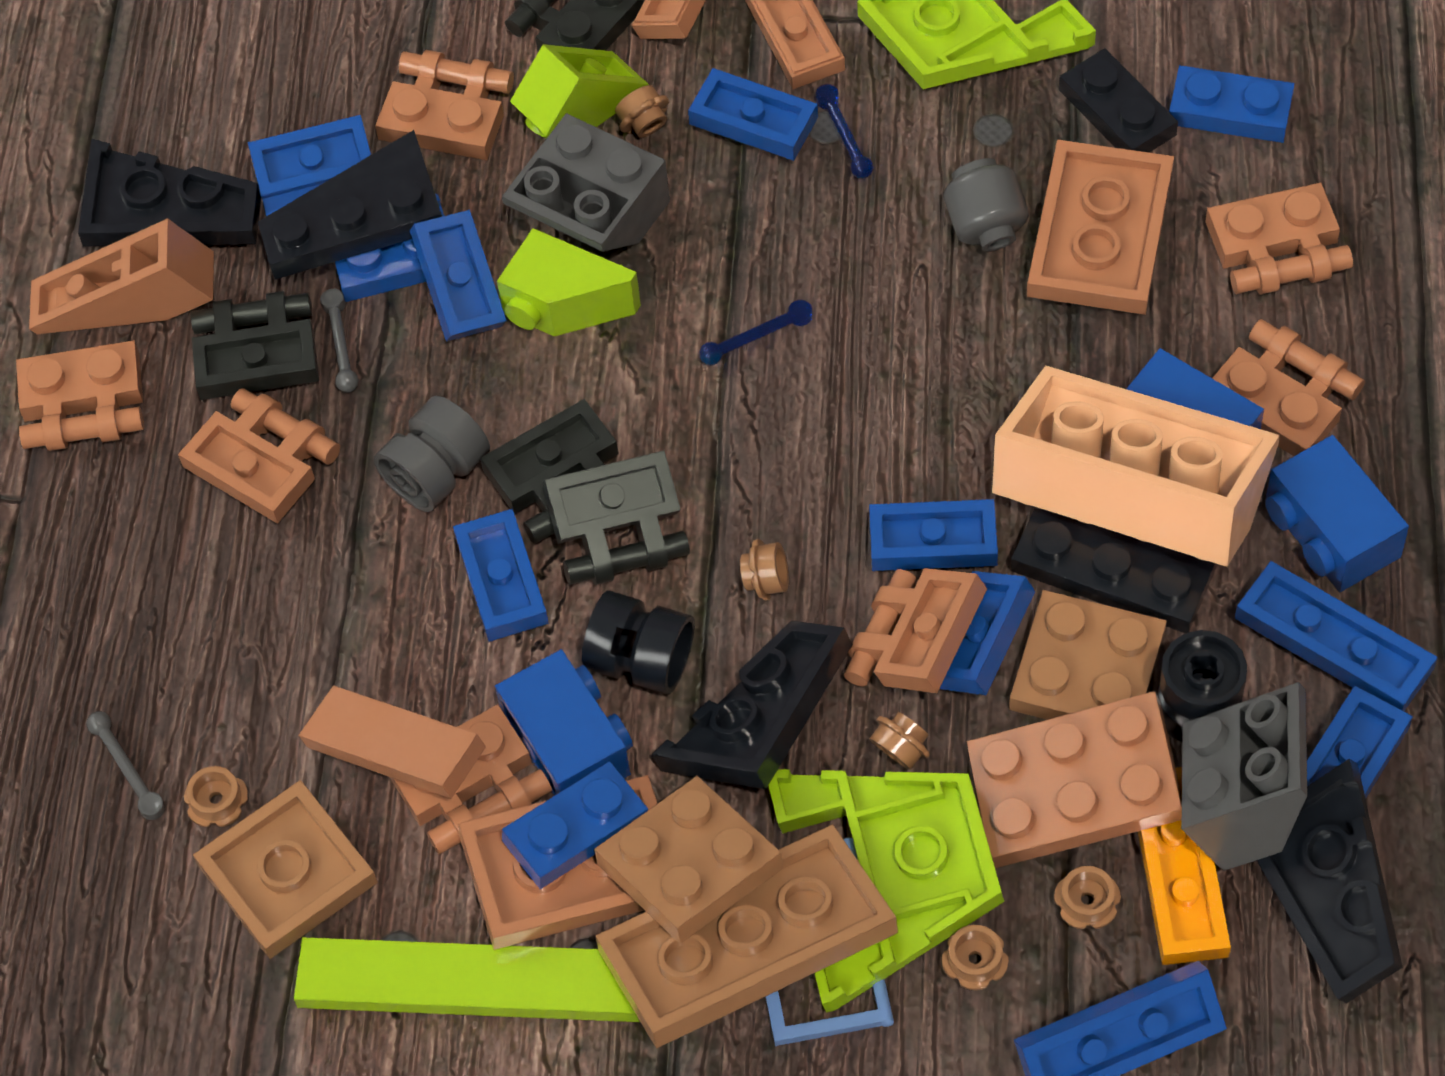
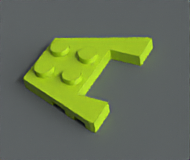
[857,0,1096,89]
[768,769,1005,1013]

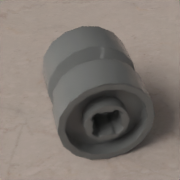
[374,395,490,512]

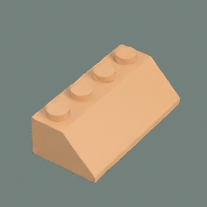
[992,365,1280,567]

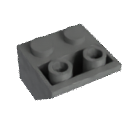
[502,113,670,252]
[1181,682,1307,871]

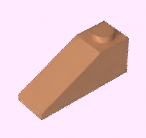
[29,218,214,334]

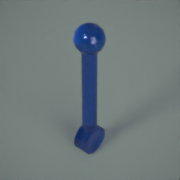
[816,84,874,178]
[699,300,812,366]

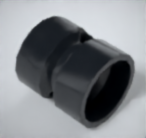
[581,590,695,695]
[1158,630,1248,742]

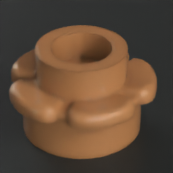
[615,85,669,138]
[740,539,789,601]
[869,712,930,770]
[184,766,248,827]
[1054,866,1121,929]
[942,925,1009,990]

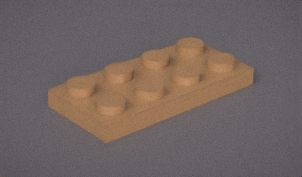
[595,824,898,1049]

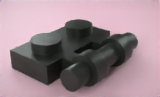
[505,0,645,52]
[190,291,319,400]
[480,399,619,544]
[542,450,690,585]

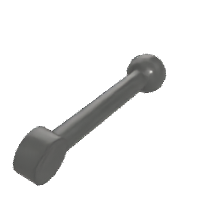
[320,289,359,393]
[86,711,165,820]

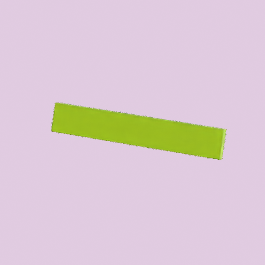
[294,937,640,1022]

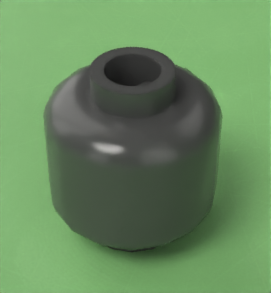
[943,158,1029,251]

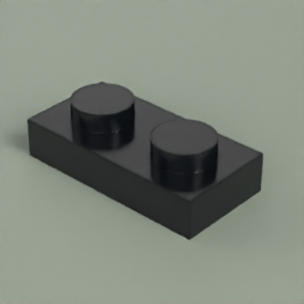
[1059,48,1178,153]

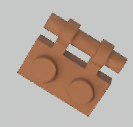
[375,50,514,160]
[1205,183,1353,295]
[1212,319,1365,456]
[16,341,144,451]
[178,388,340,524]
[844,568,987,693]
[389,704,552,855]

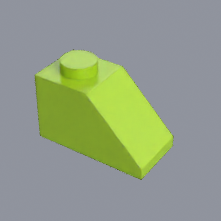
[510,44,649,139]
[497,228,641,337]

